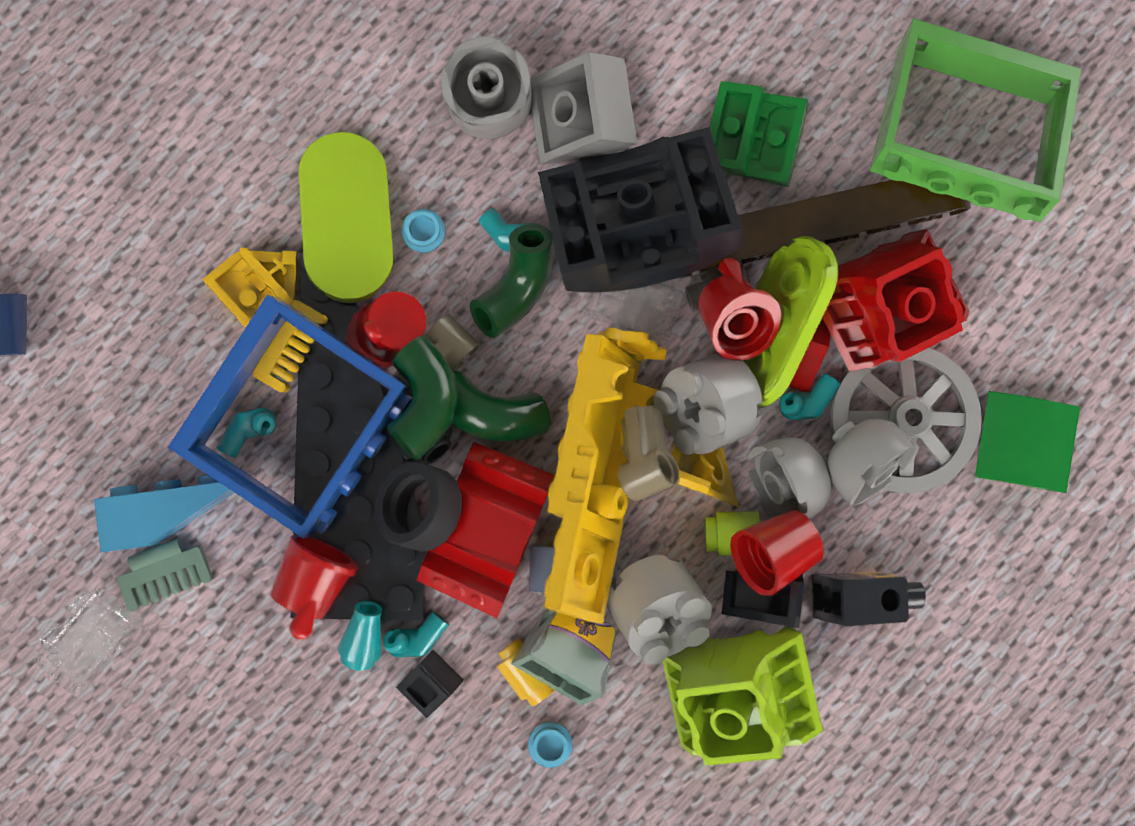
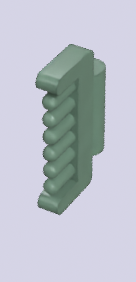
[117,538,213,612]

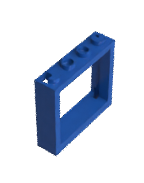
[167,294,411,539]

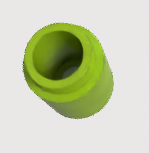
[705,511,767,556]

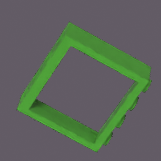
[869,18,1082,222]

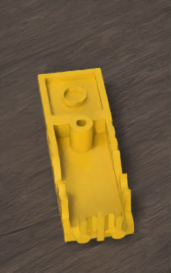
[544,328,667,624]

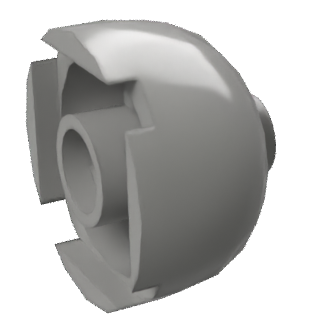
[827,419,920,506]
[748,437,832,520]

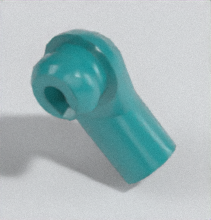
[478,208,538,252]
[779,373,840,421]
[216,407,277,458]
[383,611,450,658]

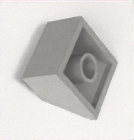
[530,51,637,164]

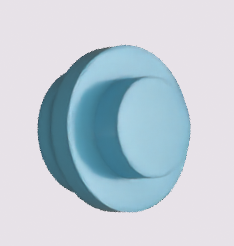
[402,209,446,253]
[528,722,572,768]

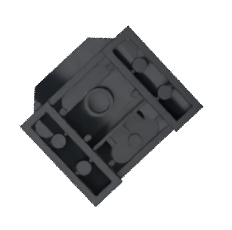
[538,127,744,293]

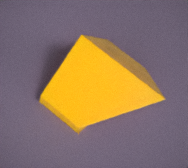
[669,438,739,507]

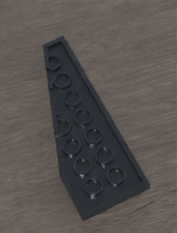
[290,268,426,621]

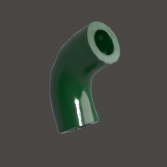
[470,224,554,338]
[387,335,458,460]
[452,371,550,442]

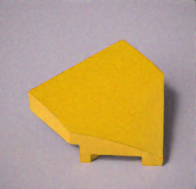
[202,247,297,328]

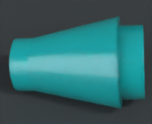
[337,601,382,671]

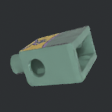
[511,609,616,705]

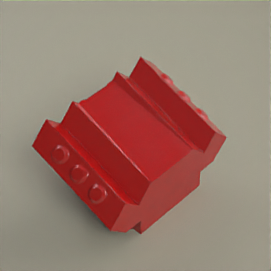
[822,228,970,371]
[417,442,555,618]

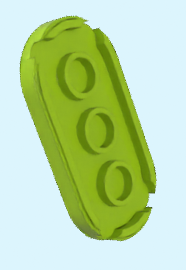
[299,132,393,303]
[740,236,838,408]

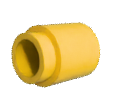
[496,637,555,707]

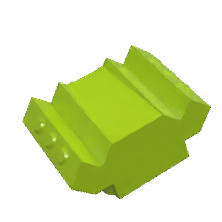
[662,626,823,766]

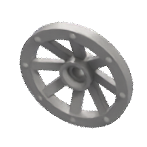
[830,348,982,493]

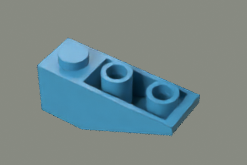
[94,475,235,553]

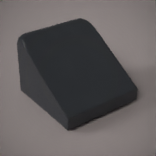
[396,650,464,718]

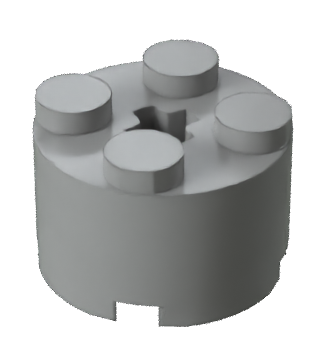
[441,37,532,139]
[654,353,762,455]
[607,555,712,665]

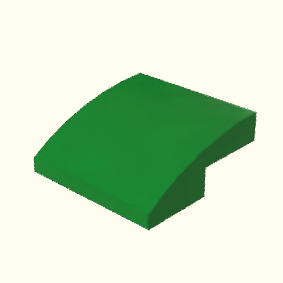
[709,81,809,187]
[975,391,1080,494]

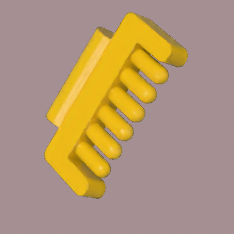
[253,300,328,393]

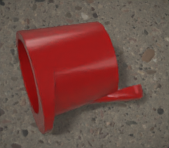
[698,258,782,361]
[347,291,426,368]
[730,510,824,595]
[270,534,358,640]

